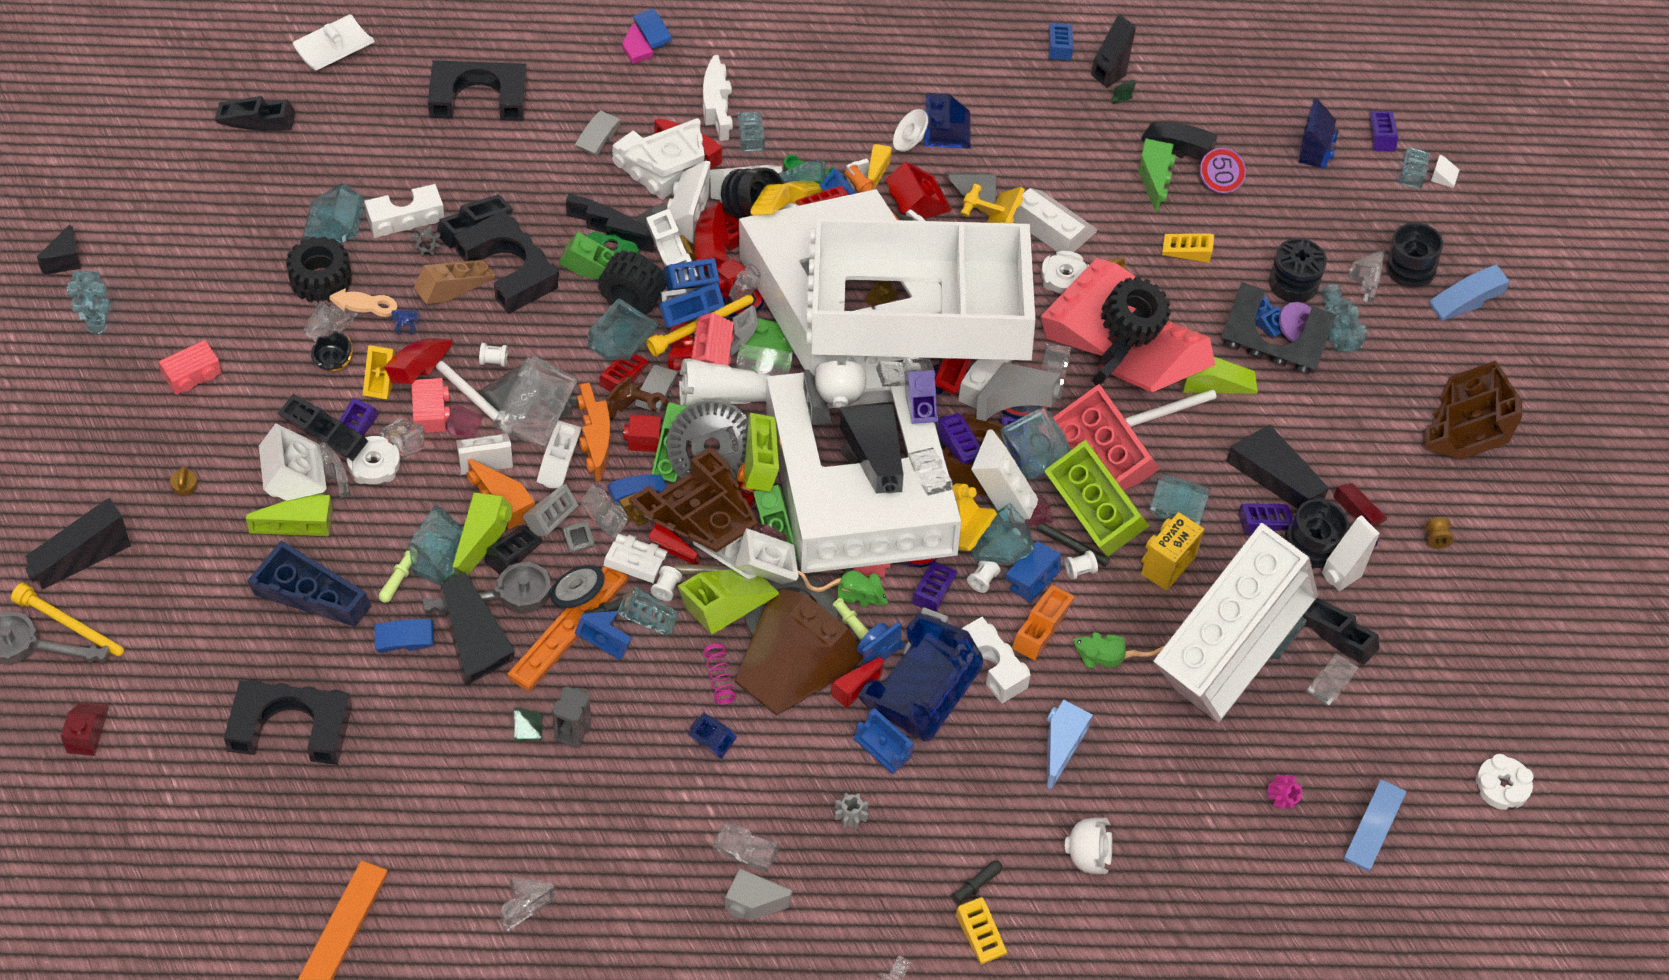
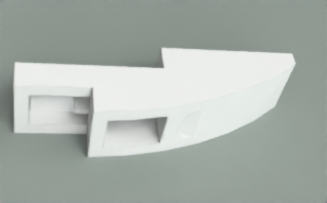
[703,55,733,141]

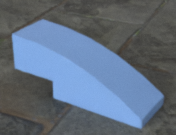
[1429,264,1510,321]
[1343,779,1407,872]

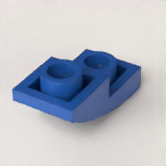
[633,8,672,49]
[1255,295,1282,338]
[607,474,667,504]
[375,619,434,653]

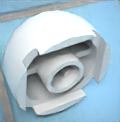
[815,361,866,408]
[1065,817,1112,874]

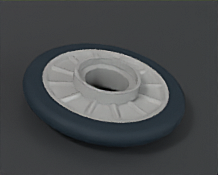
[550,565,605,609]

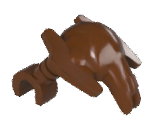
[606,376,669,419]

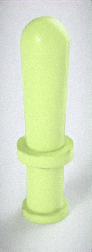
[379,551,417,603]
[832,598,869,641]

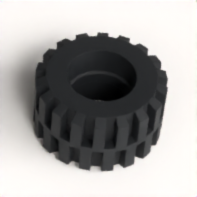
[286,236,352,303]
[598,251,667,316]
[1101,277,1171,347]

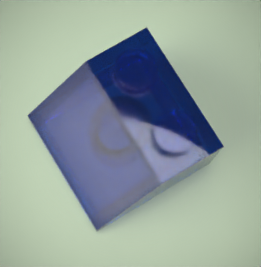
[924,93,971,149]
[1298,98,1339,169]

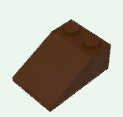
[943,412,1012,496]

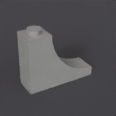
[976,362,1063,421]

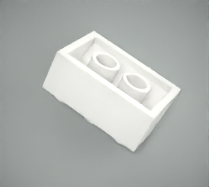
[667,161,710,244]
[1013,188,1097,252]
[259,423,327,501]
[971,430,1038,520]

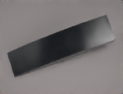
[566,193,654,252]
[1091,309,1144,386]
[277,394,368,462]

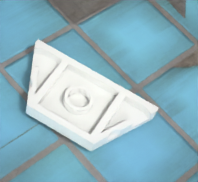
[619,118,704,177]

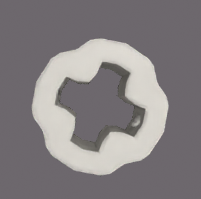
[479,342,508,367]
[1064,550,1098,579]
[967,558,1001,593]
[651,566,682,601]

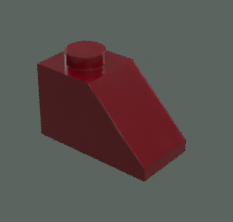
[61,702,109,756]

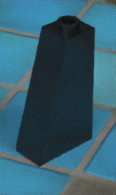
[840,404,904,494]
[1227,425,1329,509]
[25,498,131,590]
[441,572,515,686]

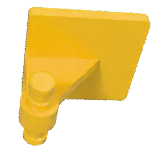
[960,184,1025,223]
[951,483,997,551]

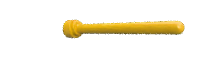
[646,295,754,357]
[11,583,124,656]

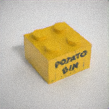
[1141,512,1204,591]

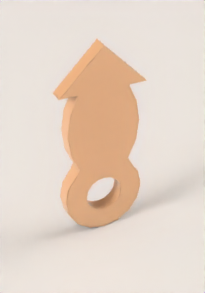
[329,288,397,317]

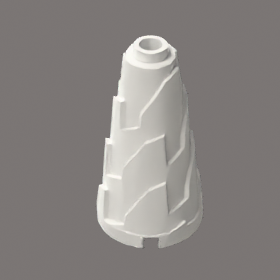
[679,359,770,407]

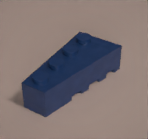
[247,540,372,627]

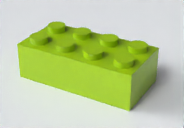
[1044,440,1150,557]

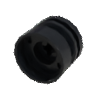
[721,168,784,219]
[1386,223,1444,287]
[1268,238,1327,303]
[1284,499,1349,569]

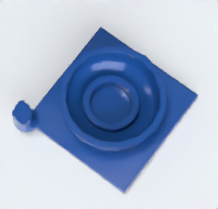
[857,622,904,665]

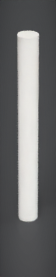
[436,361,509,429]
[1125,389,1216,427]

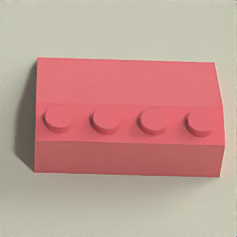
[1041,258,1136,356]
[1099,321,1215,392]
[1038,384,1160,490]

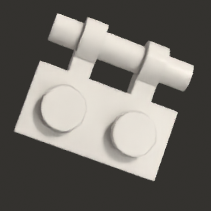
[603,533,668,583]

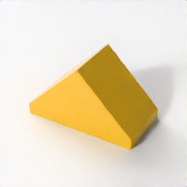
[363,345,395,399]

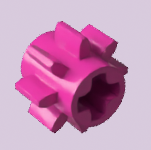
[1268,774,1302,809]

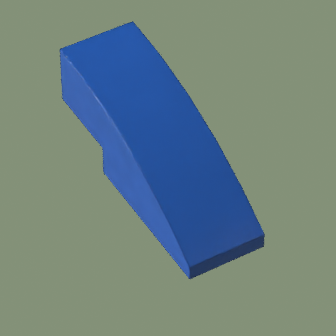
[659,283,725,328]

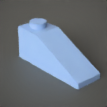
[1047,700,1092,790]

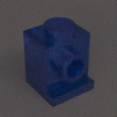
[688,712,737,760]

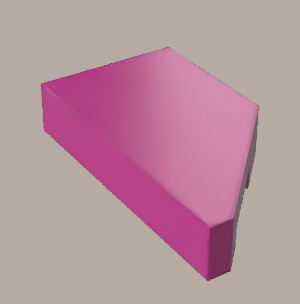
[622,24,653,64]

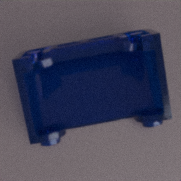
[858,612,983,741]

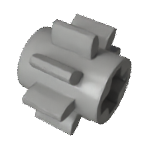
[834,793,868,829]

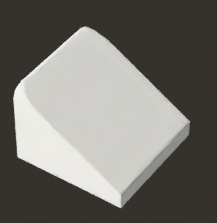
[1431,155,1459,188]

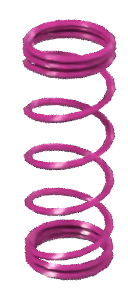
[704,643,736,705]

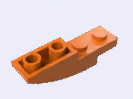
[576,383,610,482]

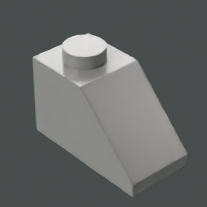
[725,869,792,921]

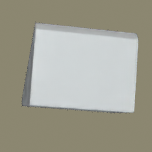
[456,433,513,475]
[734,528,799,584]

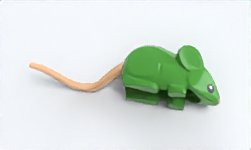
[798,570,888,608]
[1073,632,1165,668]

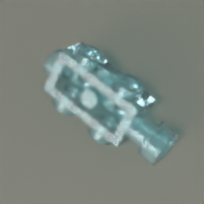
[67,271,111,334]
[1321,284,1367,352]

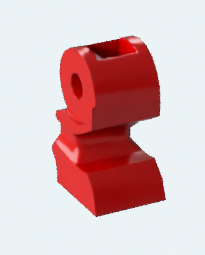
[668,322,695,370]

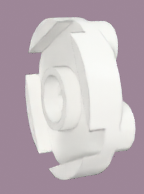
[1041,251,1089,294]
[347,436,400,484]
[1476,754,1533,810]

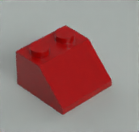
[885,161,952,219]

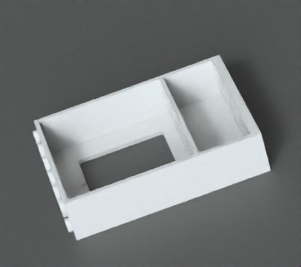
[739,189,942,376]
[807,218,1035,360]
[766,361,961,573]
[1154,523,1318,724]

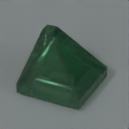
[1111,80,1136,105]
[514,707,543,740]

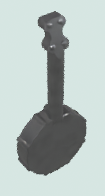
[423,561,552,614]
[0,611,110,665]

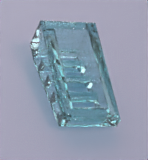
[737,112,765,151]
[1398,147,1430,189]
[779,160,826,182]
[618,587,679,636]

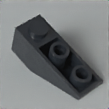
[1091,14,1136,88]

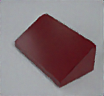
[1333,483,1387,528]

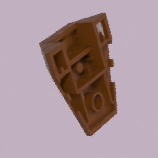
[1425,361,1522,459]
[629,447,758,552]
[734,588,863,716]

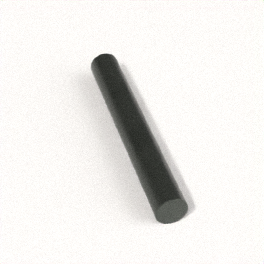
[1037,522,1111,567]

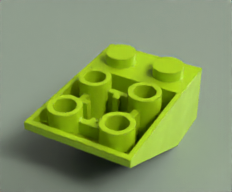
[678,569,779,635]

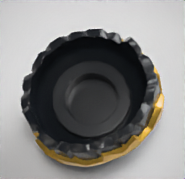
[311,331,353,372]

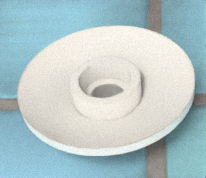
[893,109,928,152]

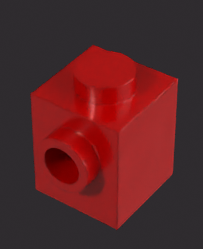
[717,259,752,300]
[623,414,661,452]

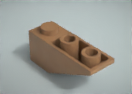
[414,260,495,304]

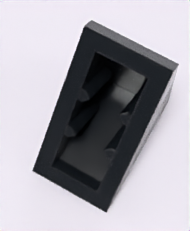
[37,225,81,275]

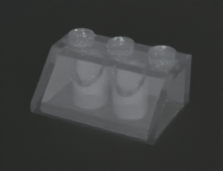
[492,355,578,448]

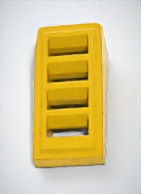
[867,144,892,190]
[785,179,823,204]
[751,184,791,215]
[1162,233,1214,263]
[956,897,1007,965]

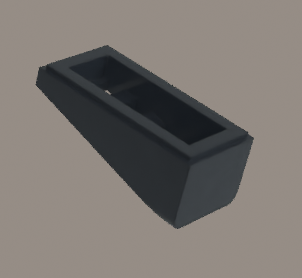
[484,525,542,575]

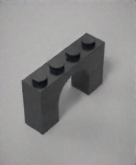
[428,60,527,121]
[454,210,559,314]
[1221,282,1336,375]
[224,680,352,765]

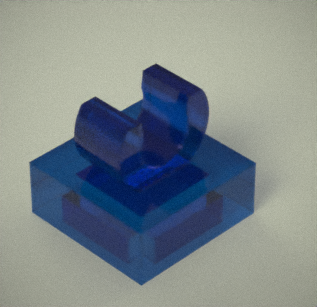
[392,310,420,335]

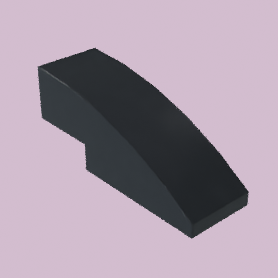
[215,96,296,131]
[1141,122,1218,161]
[436,194,513,249]
[1300,598,1379,665]

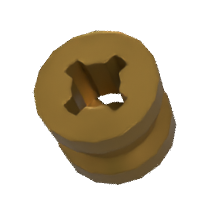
[1425,517,1454,549]

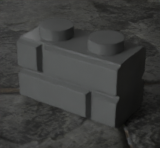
[552,687,591,748]

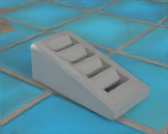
[523,484,579,536]

